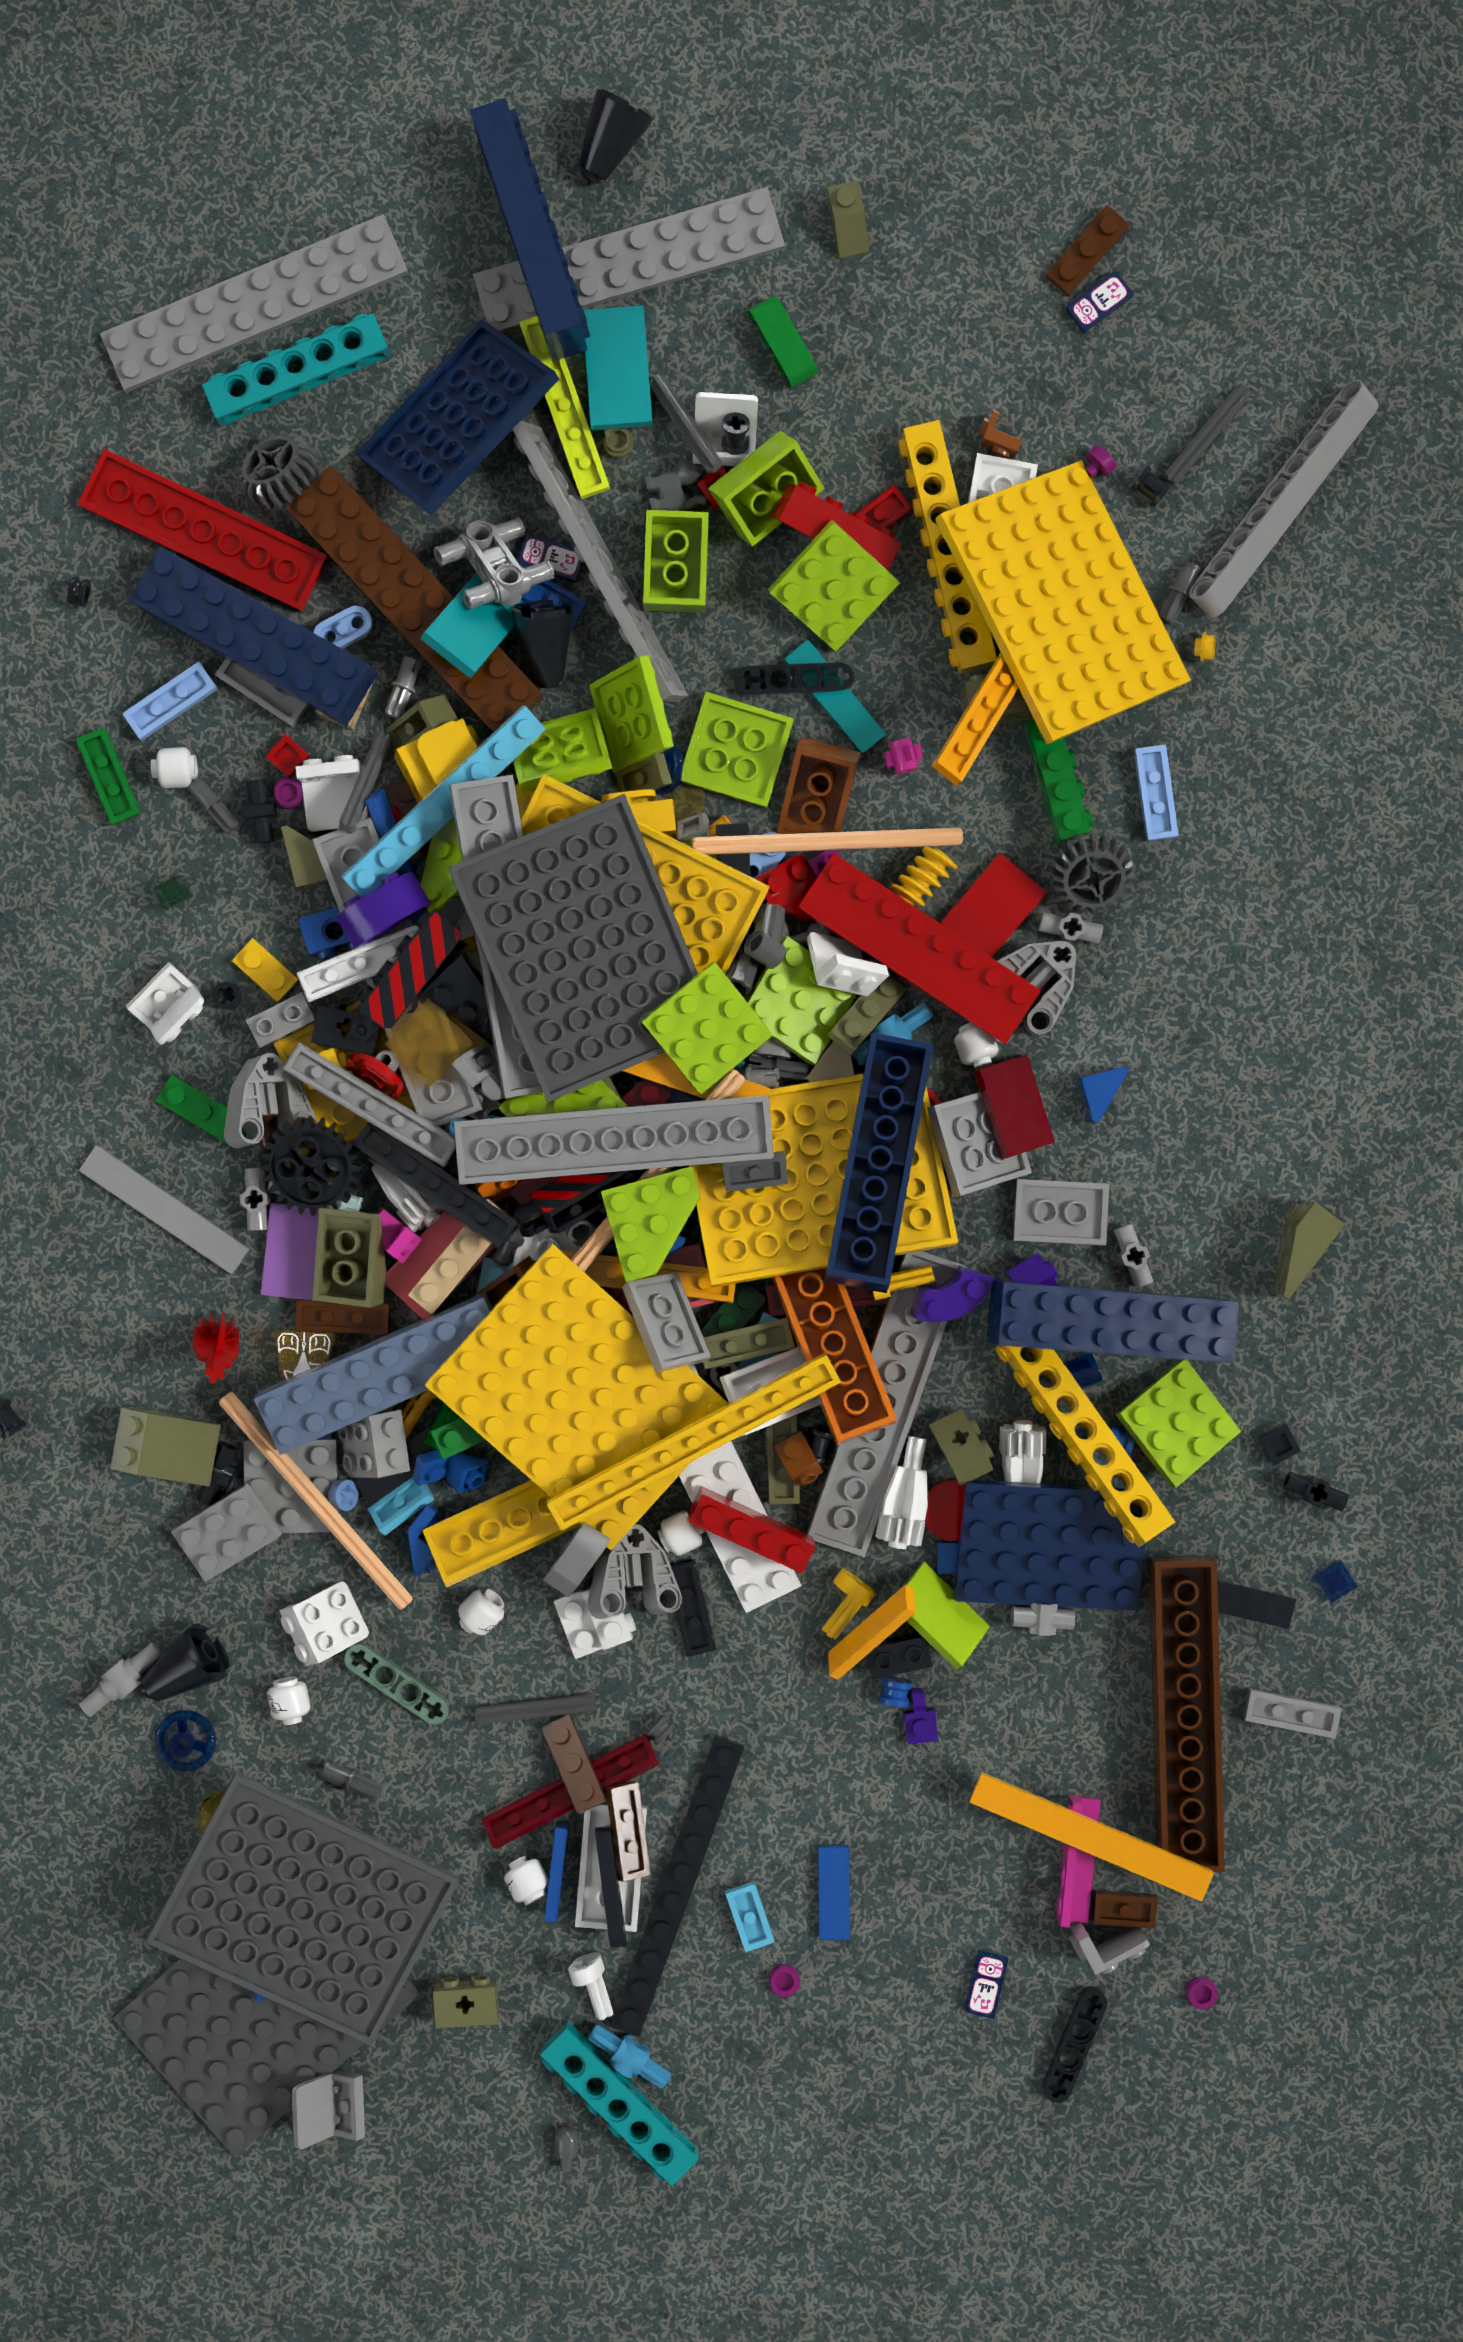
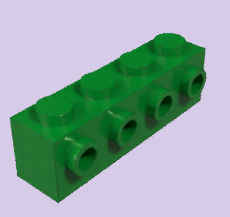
[1024,719,1093,845]

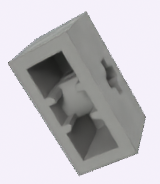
[246,992,317,1050]

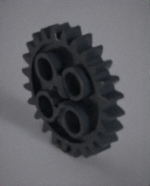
[260,1115,363,1216]

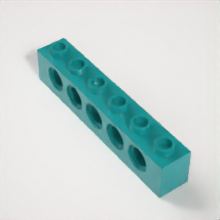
[202,313,391,427]
[540,2020,699,2186]

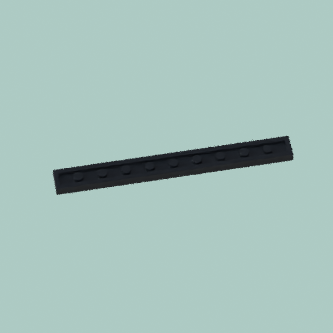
[610,1734,744,2037]

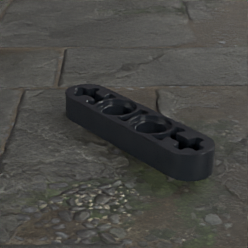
[734,662,855,695]
[595,1826,627,1948]
[1043,1986,1107,2103]

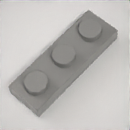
[1243,1688,1342,1739]

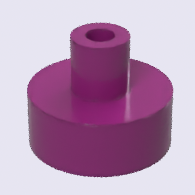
[1085,445,1117,478]

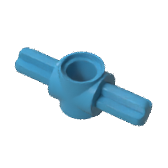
[851,1003,933,1066]
[588,2024,671,2088]

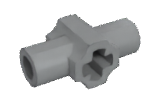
[1038,912,1103,944]
[240,1168,272,1231]
[1114,1224,1154,1288]
[1011,1603,1075,1636]

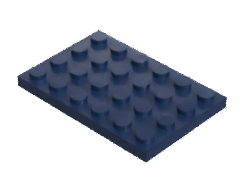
[356,319,560,516]
[954,1480,1146,1611]

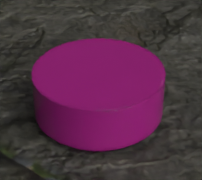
[273,777,304,809]
[769,1964,800,1997]
[1186,1976,1218,2010]

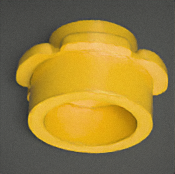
[1194,632,1216,662]

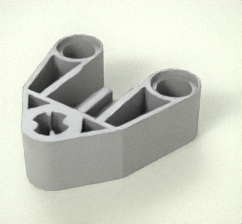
[998,941,1076,1036]
[224,1053,318,1149]
[543,1521,610,1598]
[588,1524,682,1619]

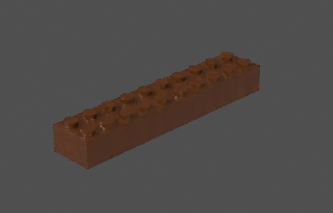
[285,465,544,734]
[1149,1556,1225,1872]

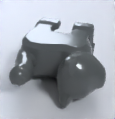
[645,459,707,511]

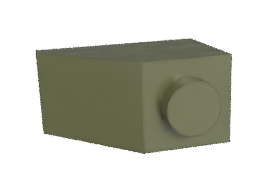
[826,180,870,259]
[385,694,458,749]
[281,826,329,890]

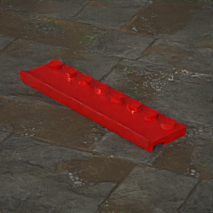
[798,853,1041,1045]

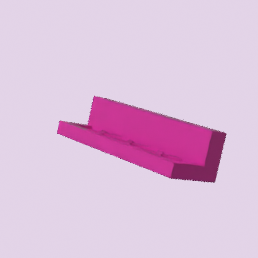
[1056,1795,1100,1928]

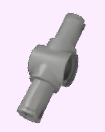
[79,1642,163,1717]

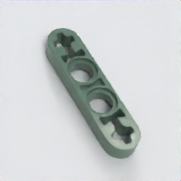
[344,1643,450,1724]

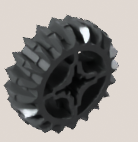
[235,431,318,510]
[1050,831,1135,915]

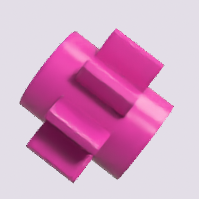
[884,738,923,774]

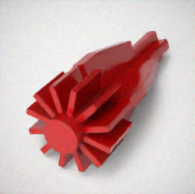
[192,1313,240,1383]

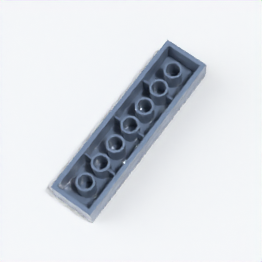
[254,1292,493,1455]

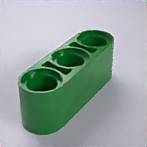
[747,295,818,389]

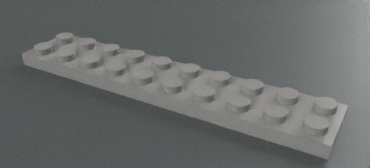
[473,187,785,333]
[100,214,409,393]
[512,420,688,702]
[449,775,542,1098]
[312,817,483,1127]
[454,1095,774,1185]
[806,1251,966,1557]

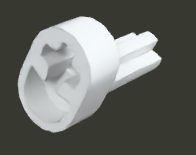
[568,1952,614,2020]

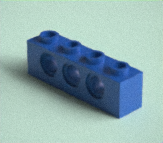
[298,907,428,960]

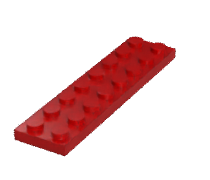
[78,449,329,613]

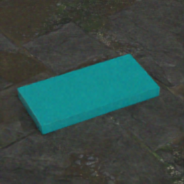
[584,306,653,431]
[420,573,524,679]

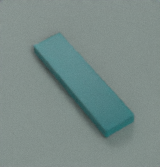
[784,640,886,755]

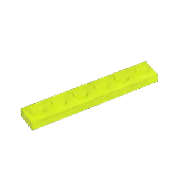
[519,316,610,500]

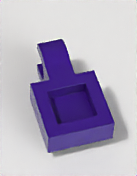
[904,1688,938,1744]

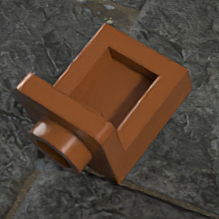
[978,410,1022,459]
[774,1431,823,1486]

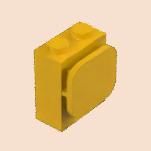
[394,718,478,803]
[601,789,677,838]

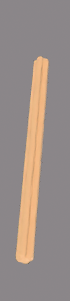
[691,828,963,855]
[571,1069,745,1272]
[219,1392,412,1610]

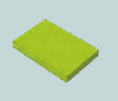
[905,1562,990,1670]

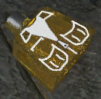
[275,1330,338,1381]

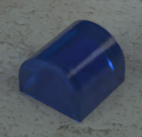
[1063,1352,1103,1389]

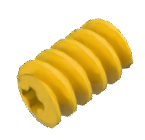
[890,846,957,907]

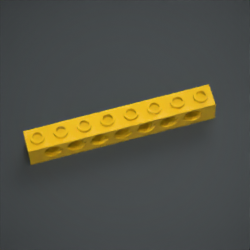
[898,420,997,674]
[995,1345,1175,1548]

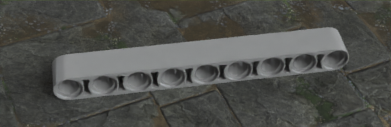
[1189,380,1379,618]

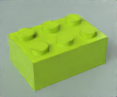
[708,431,825,546]
[643,510,709,613]

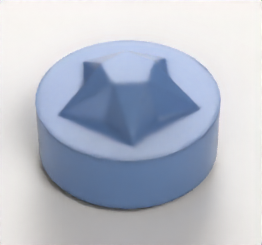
[328,1479,359,1511]

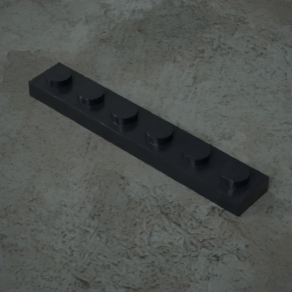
[353,1122,519,1250]

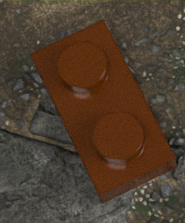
[1092,1890,1158,1929]

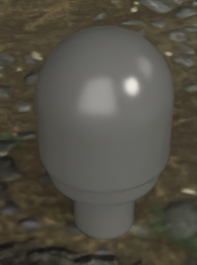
[554,2126,579,2172]

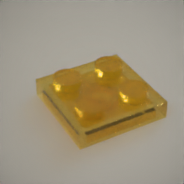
[385,999,474,1088]

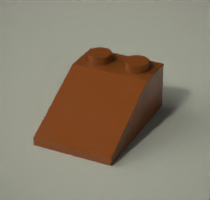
[776,737,861,834]

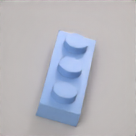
[122,661,218,741]
[1134,744,1179,842]

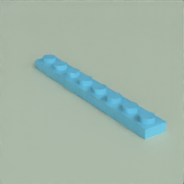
[341,705,546,898]

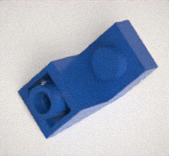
[413,1450,489,1493]
[408,1503,439,1577]

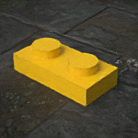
[232,938,299,1003]

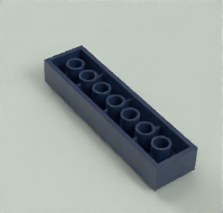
[470,98,590,362]
[129,547,378,727]
[824,1032,933,1293]
[986,1280,1239,1363]

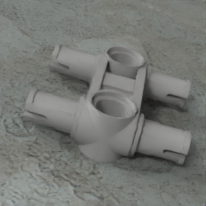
[434,517,554,610]

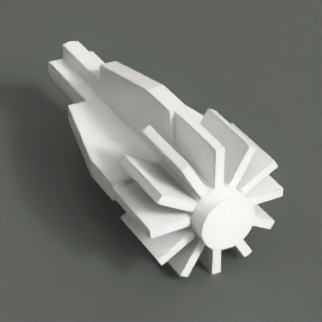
[370,1159,442,1232]
[999,1420,1047,1484]
[875,1436,928,1549]

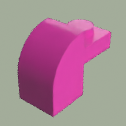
[375,1207,422,1263]

